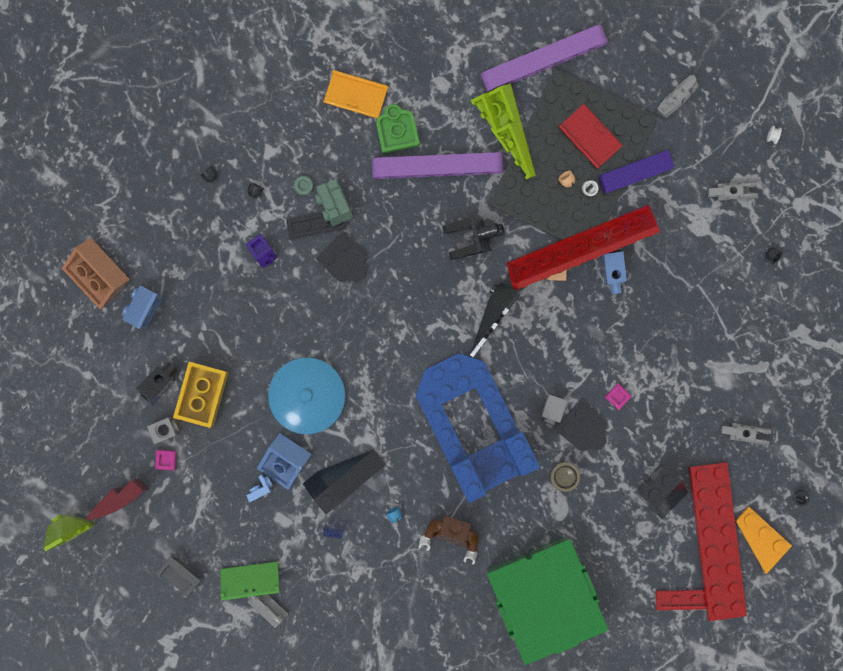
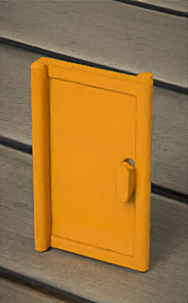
[324,70,389,119]

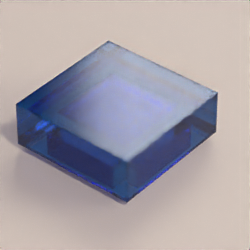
[323,527,344,539]

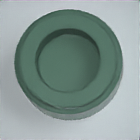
[294,176,314,196]

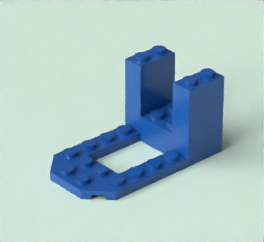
[416,353,540,503]

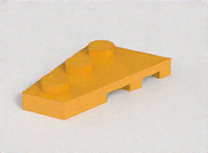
[735,506,792,574]

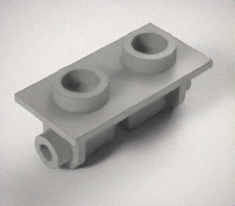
[247,595,288,628]

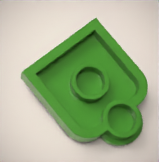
[376,104,420,154]

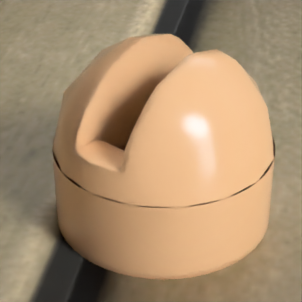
[558,170,576,188]

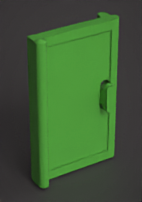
[220,562,280,601]

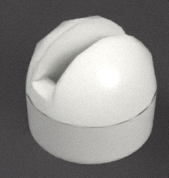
[582,180,598,196]

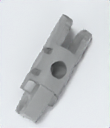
[657,75,699,118]
[708,181,758,201]
[720,423,772,446]

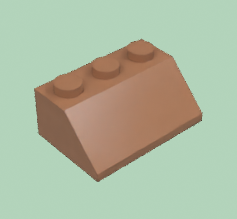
[62,238,130,310]

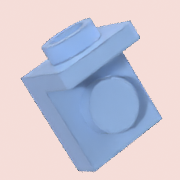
[246,474,273,502]

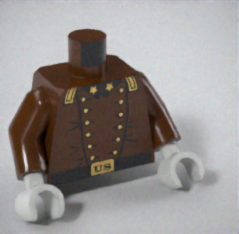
[419,516,479,564]

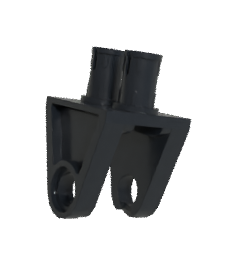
[442,217,505,260]

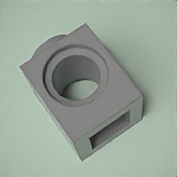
[541,395,567,425]
[147,417,179,444]

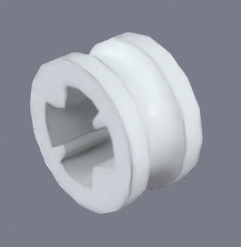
[766,125,782,144]

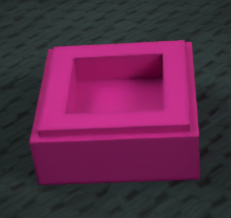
[605,383,632,410]
[155,450,176,470]

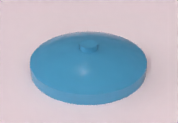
[268,358,345,434]

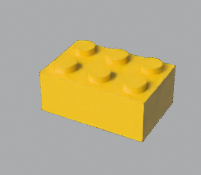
[173,362,229,428]

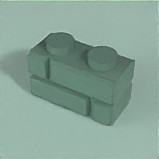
[314,179,353,226]

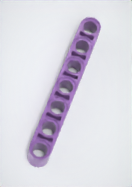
[480,24,608,92]
[372,152,504,179]

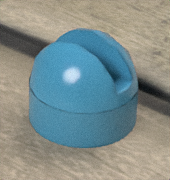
[385,507,402,523]

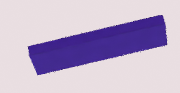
[599,150,674,193]

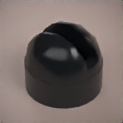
[200,166,217,182]
[247,183,264,198]
[765,247,783,264]
[793,490,810,506]

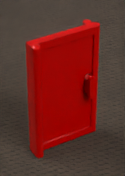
[559,104,623,169]

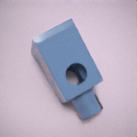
[600,249,627,294]

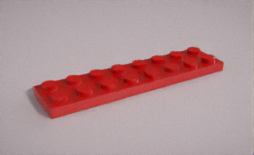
[506,205,660,290]
[688,462,747,621]

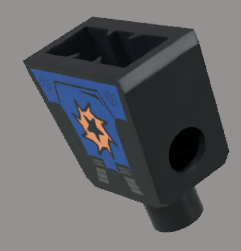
[136,362,177,406]

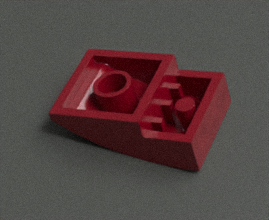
[85,478,149,520]

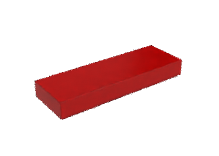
[655,589,707,610]

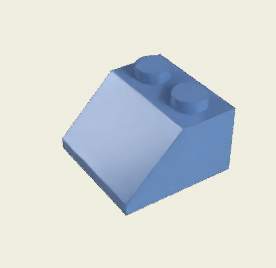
[122,285,163,331]
[257,433,312,490]

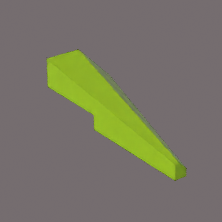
[471,84,536,179]

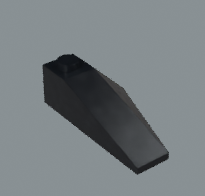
[469,282,520,358]
[303,450,386,515]

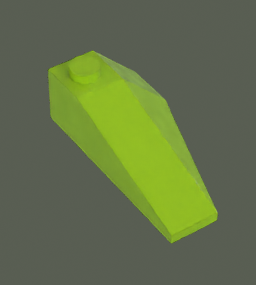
[44,514,96,552]

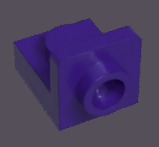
[245,234,278,268]

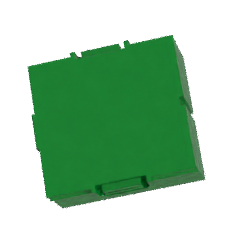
[487,536,609,665]

